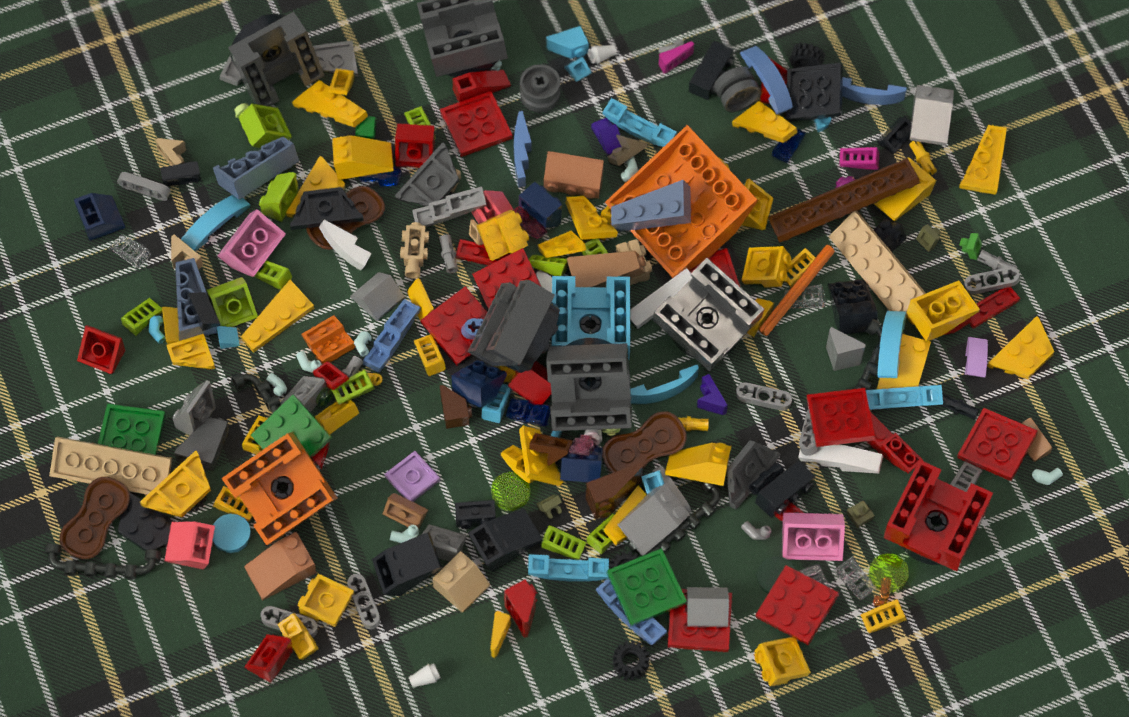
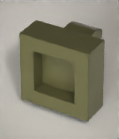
[916,224,941,252]
[537,494,562,518]
[846,500,874,528]

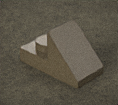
[607,135,648,166]

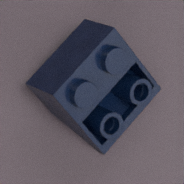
[519,182,562,228]
[74,193,125,241]
[452,360,507,408]
[560,443,603,482]

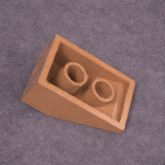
[244,532,316,601]

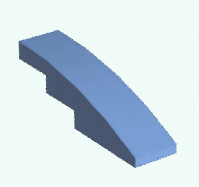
[514,111,531,188]
[363,299,421,373]

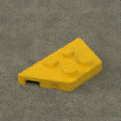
[286,156,345,217]
[987,316,1054,379]
[140,451,211,517]

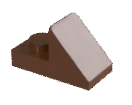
[529,433,573,466]

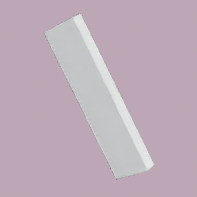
[630,268,692,329]

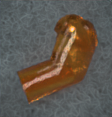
[873,577,892,607]

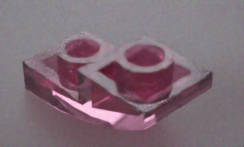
[513,206,547,239]
[569,434,597,456]

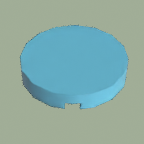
[212,514,251,553]

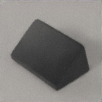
[877,116,911,154]
[161,161,201,187]
[187,292,221,331]

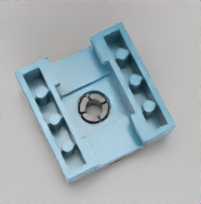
[552,276,630,360]

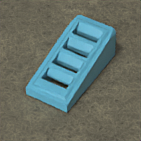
[481,384,512,423]

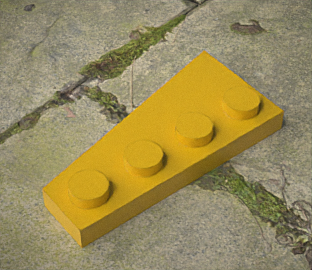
[292,80,368,128]
[959,125,1007,195]
[241,280,314,353]

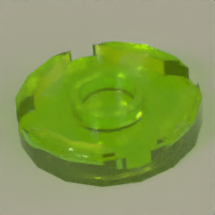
[491,472,530,511]
[868,553,909,593]

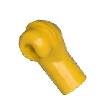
[354,373,383,390]

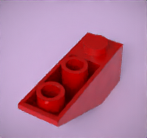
[453,70,511,102]

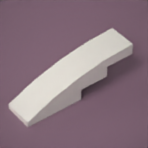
[798,441,883,474]

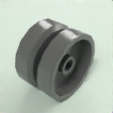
[520,64,560,113]
[714,67,762,112]

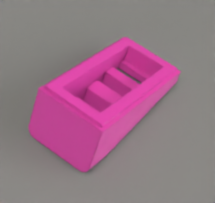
[659,41,694,74]
[839,147,879,170]

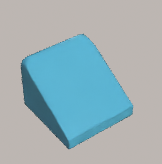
[565,57,592,82]
[217,326,240,349]
[641,470,665,494]

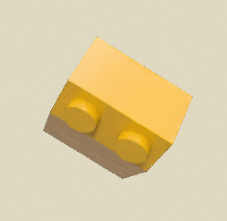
[332,135,394,180]
[874,157,936,221]
[906,281,980,342]
[877,334,931,389]
[665,443,731,486]

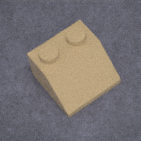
[433,551,490,613]

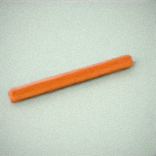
[759,245,835,336]

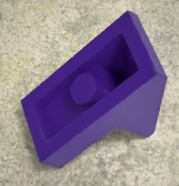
[591,118,621,156]
[697,374,728,415]

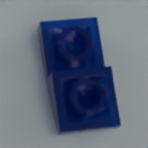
[771,128,806,164]
[359,167,402,186]
[506,399,551,426]

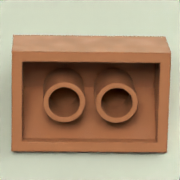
[544,151,604,199]

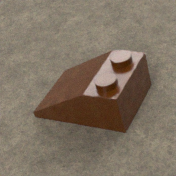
[586,462,643,519]

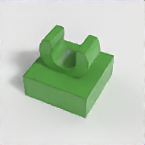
[959,233,982,260]

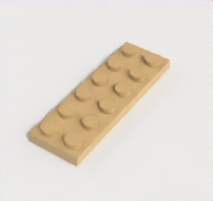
[829,211,926,312]
[49,436,172,495]

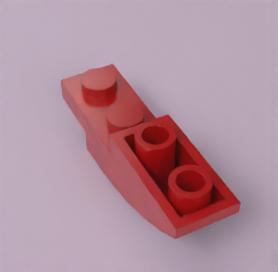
[866,412,923,474]

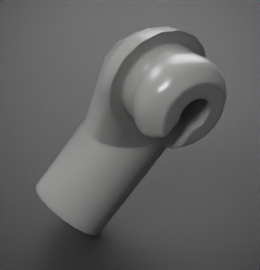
[659,39,684,53]
[741,521,772,540]

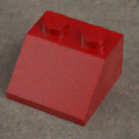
[395,123,435,168]
[504,579,537,638]

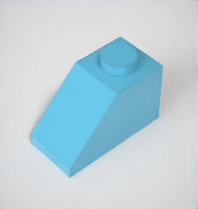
[546,26,588,59]

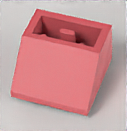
[471,190,516,224]
[164,522,215,569]

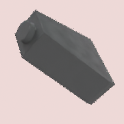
[175,417,229,471]

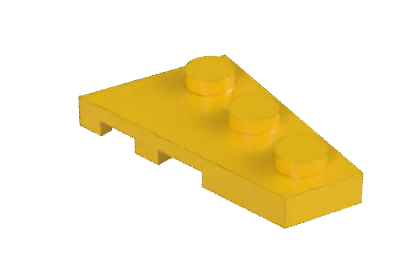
[732,101,797,143]
[519,425,563,486]
[604,485,647,545]

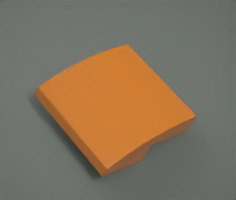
[301,315,356,364]

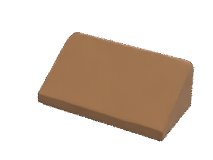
[1021,417,1052,462]
[383,493,428,528]

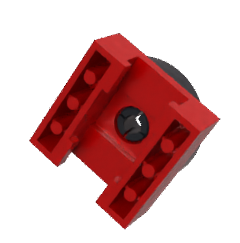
[884,460,993,571]

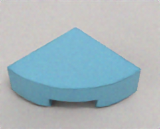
[814,117,832,132]

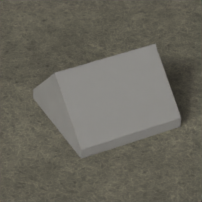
[351,272,405,322]
[826,327,866,371]
[280,376,327,413]
[422,524,467,561]
[687,587,729,627]

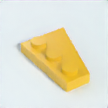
[565,196,618,240]

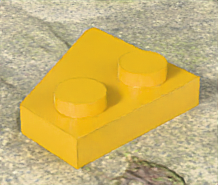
[537,231,586,258]
[166,333,215,369]

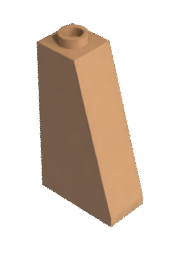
[566,251,646,287]

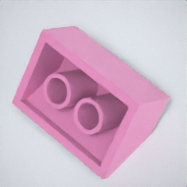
[218,210,286,277]
[782,513,845,561]

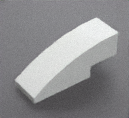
[319,220,371,271]

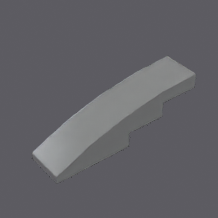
[412,186,487,227]

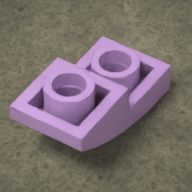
[965,337,988,378]

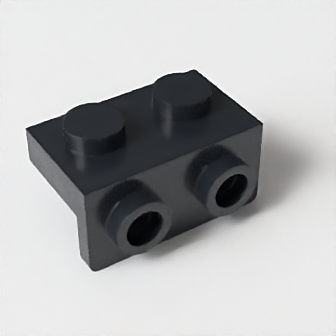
[873,218,907,252]
[455,500,496,529]

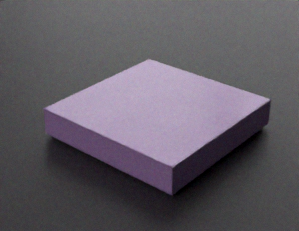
[385,451,440,502]

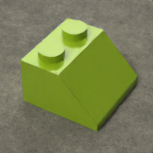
[238,103,292,148]
[259,172,299,222]
[206,277,258,327]

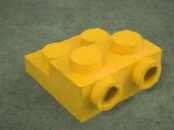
[476,210,529,261]
[741,246,791,288]
[298,574,354,627]
[754,637,811,686]

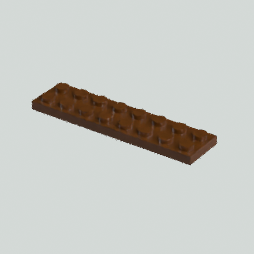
[768,158,920,243]

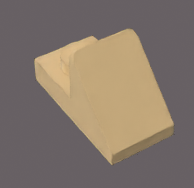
[155,138,186,166]
[171,235,203,270]

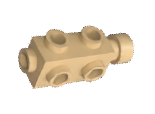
[400,222,429,279]

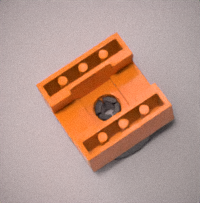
[222,432,338,545]

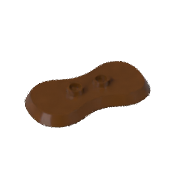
[306,186,385,250]
[602,412,687,473]
[59,477,130,559]

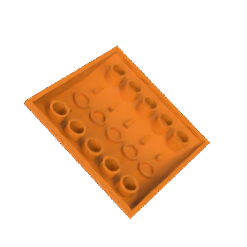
[605,125,758,278]

